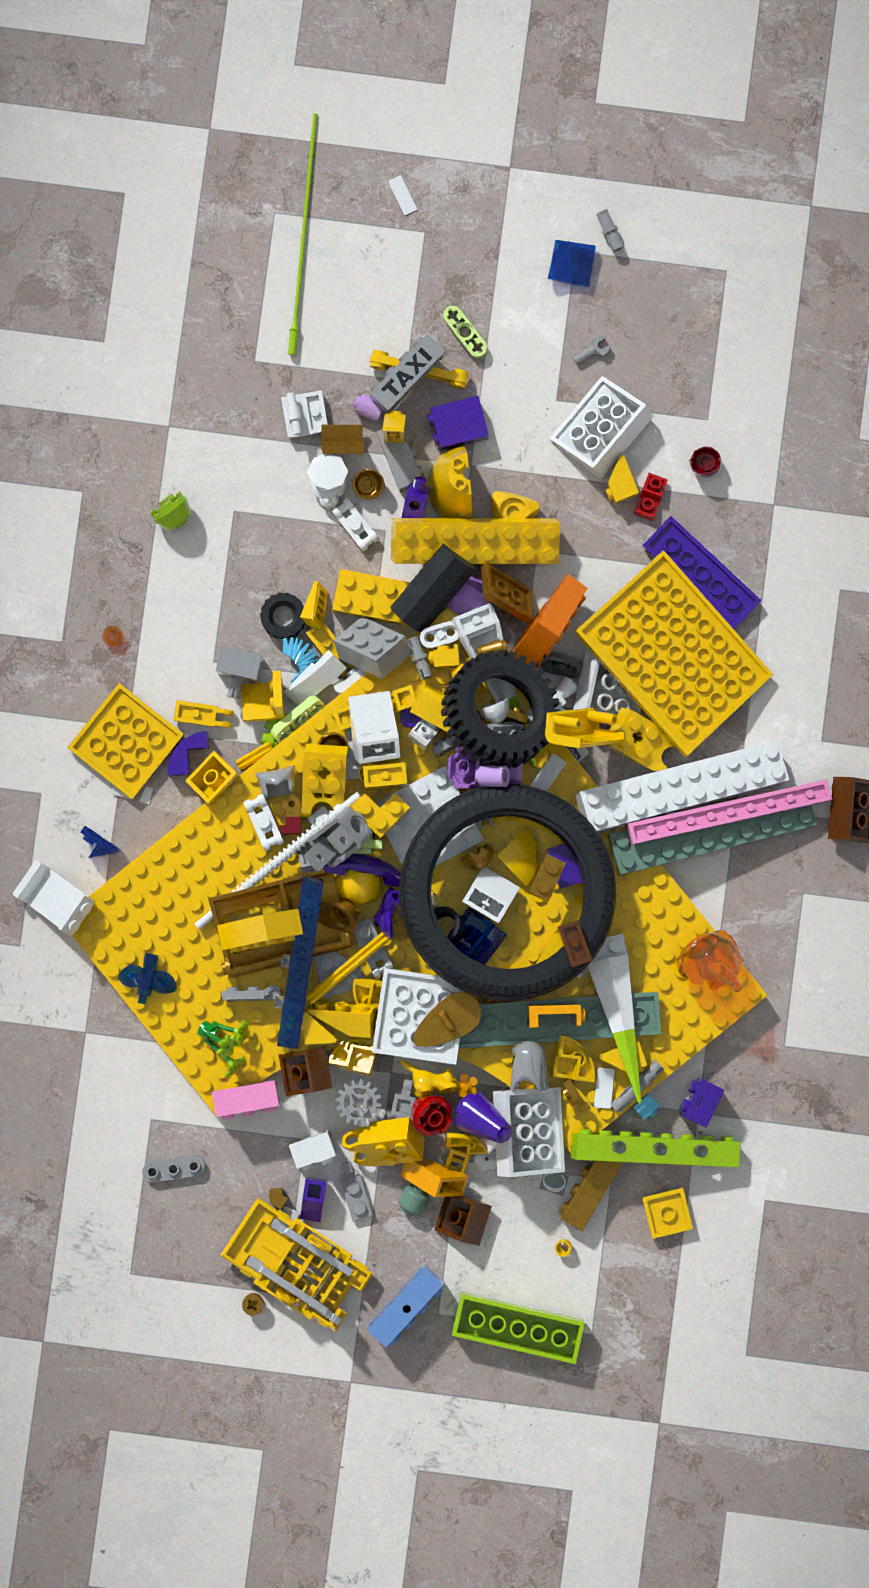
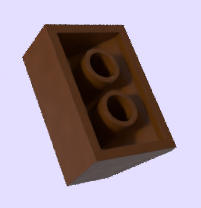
[828,776,869,843]

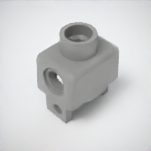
[304,807,372,872]

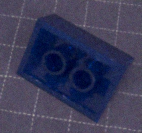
[446,907,507,965]

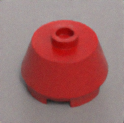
[411,1095,452,1137]

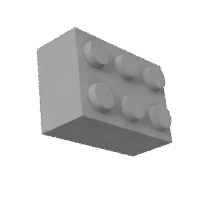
[333,616,411,679]

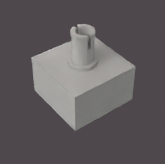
[216,647,264,699]

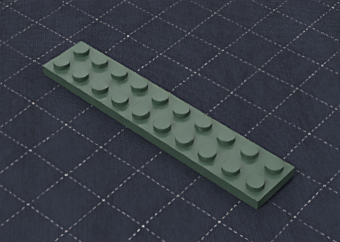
[608,805,817,876]
[459,992,661,1048]

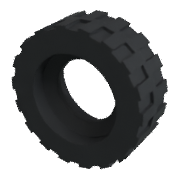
[260,592,305,639]

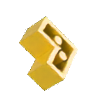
[351,793,410,839]

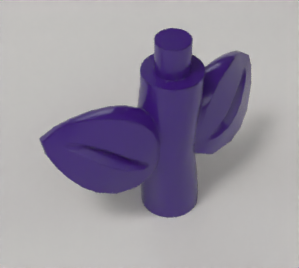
[374,887,400,940]

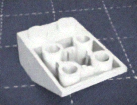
[348,691,401,764]

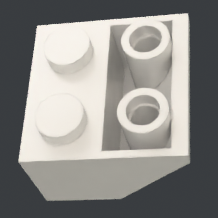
[462,867,520,923]

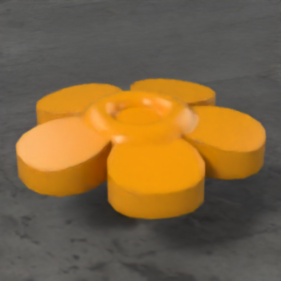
[455,1073,478,1098]

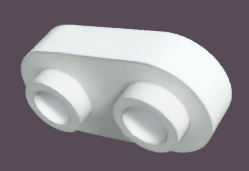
[420,621,460,649]

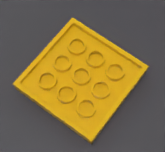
[67,683,184,800]

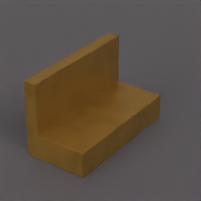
[321,424,364,454]

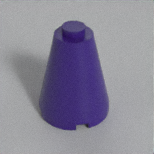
[454,1091,512,1144]

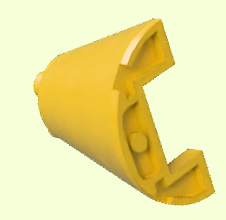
[427,445,473,518]

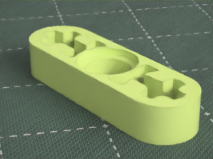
[443,306,487,359]
[271,696,324,743]

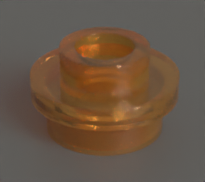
[102,626,123,647]

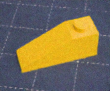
[383,411,406,443]

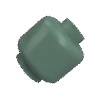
[398,1185,429,1216]

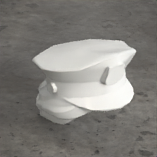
[307,454,348,509]

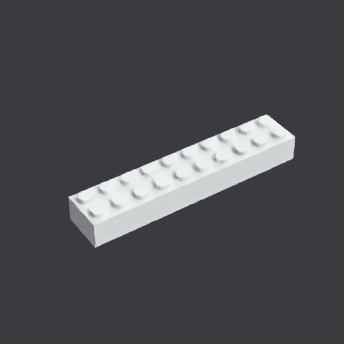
[576,740,789,833]

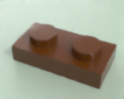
[557,920,592,968]

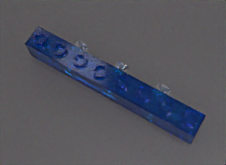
[274,876,324,1049]

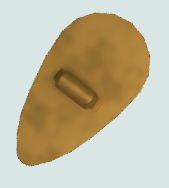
[413,992,481,1047]

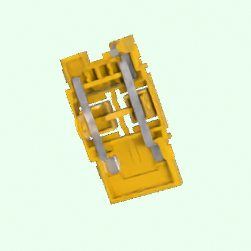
[220,1198,374,1332]

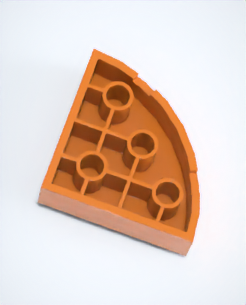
[511,574,588,668]

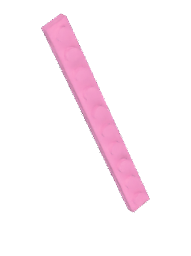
[627,779,832,845]

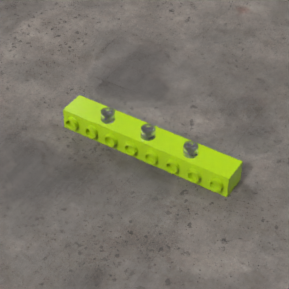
[571,1129,741,1167]

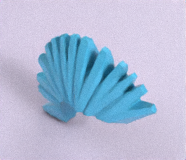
[283,637,319,683]

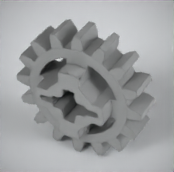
[336,1079,381,1125]

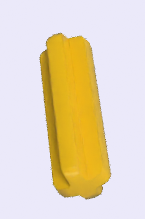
[236,742,273,770]

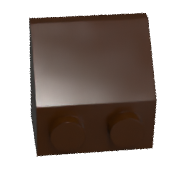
[278,1046,332,1096]
[434,1195,492,1246]

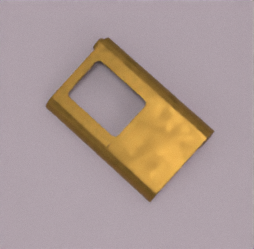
[208,869,352,978]

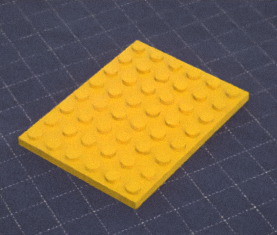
[574,550,774,757]

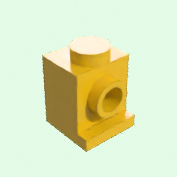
[429,644,459,669]

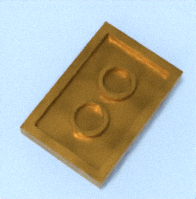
[481,562,534,625]

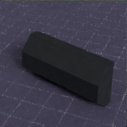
[390,543,476,632]

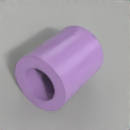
[353,393,384,422]
[475,766,509,787]

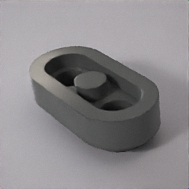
[541,652,582,678]

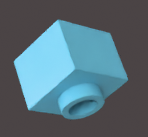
[632,1093,659,1120]

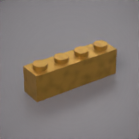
[559,1161,623,1231]

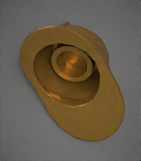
[312,899,360,933]

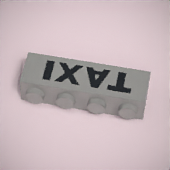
[370,334,445,414]

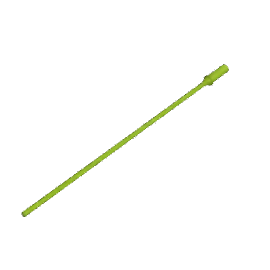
[288,113,317,356]

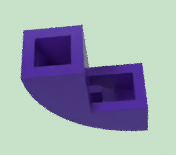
[168,731,209,776]

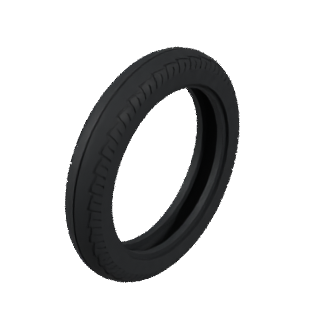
[399,784,616,1001]

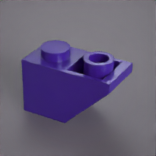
[300,1177,327,1222]

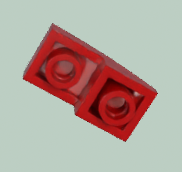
[634,472,668,521]

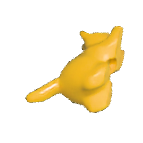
[401,1060,457,1097]

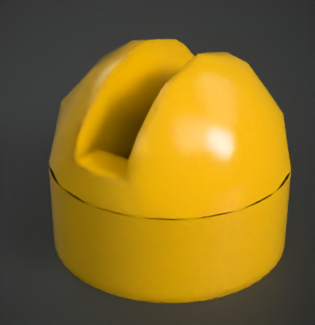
[555,1239,572,1257]

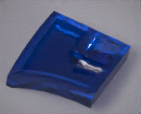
[548,239,596,288]

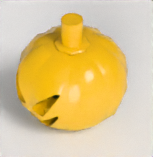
[335,869,382,907]

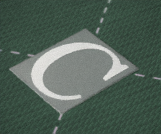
[539,1173,569,1196]

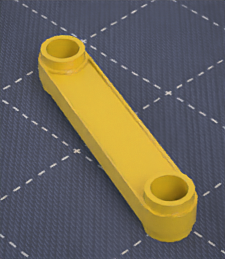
[369,350,469,389]

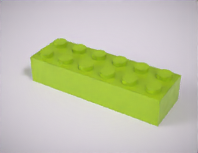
[452,1291,585,1364]

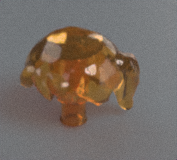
[676,930,744,992]

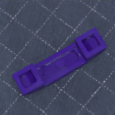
[323,854,401,887]

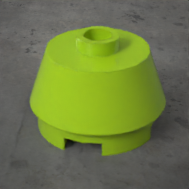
[150,490,191,531]

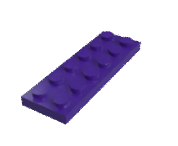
[642,516,761,629]

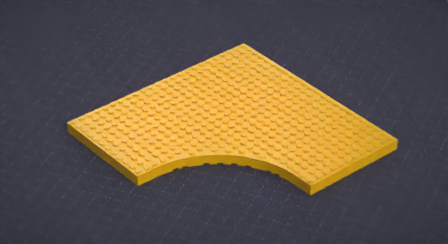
[73,608,768,1153]

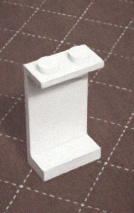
[12,860,95,936]

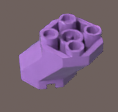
[446,574,489,615]
[447,746,523,790]

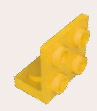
[241,670,285,722]

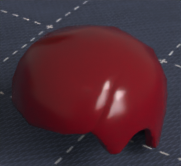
[689,446,722,478]

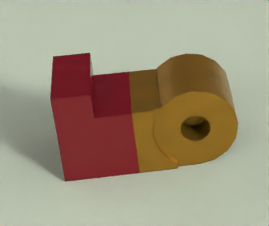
[280,795,302,835]

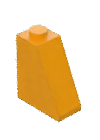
[400,1157,469,1198]

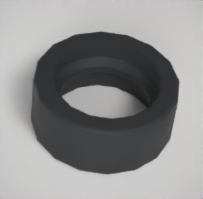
[434,906,465,946]

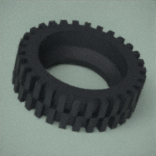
[441,650,560,769]

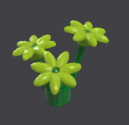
[197,1020,248,1076]

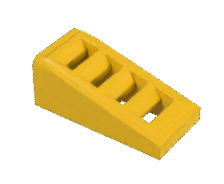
[300,581,328,629]
[444,1147,470,1174]

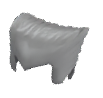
[255,765,295,799]

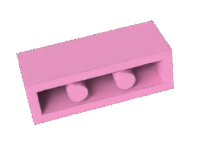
[212,1080,280,1120]

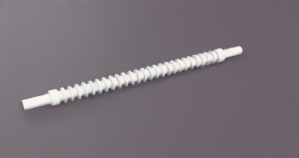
[195,792,362,930]

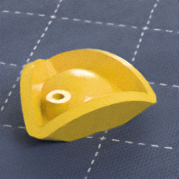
[491,491,540,518]

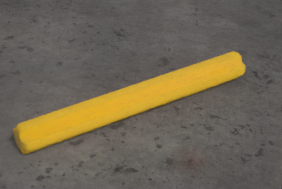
[305,932,390,1004]

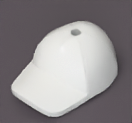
[478,697,510,723]

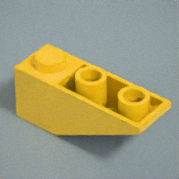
[308,1000,375,1038]

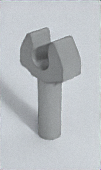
[573,336,611,364]

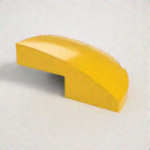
[497,827,538,886]
[353,979,382,1024]
[328,1031,376,1076]
[550,1035,595,1083]
[445,1133,488,1155]

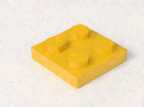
[642,1187,693,1239]

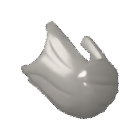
[510,1041,549,1091]

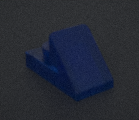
[80,826,121,859]

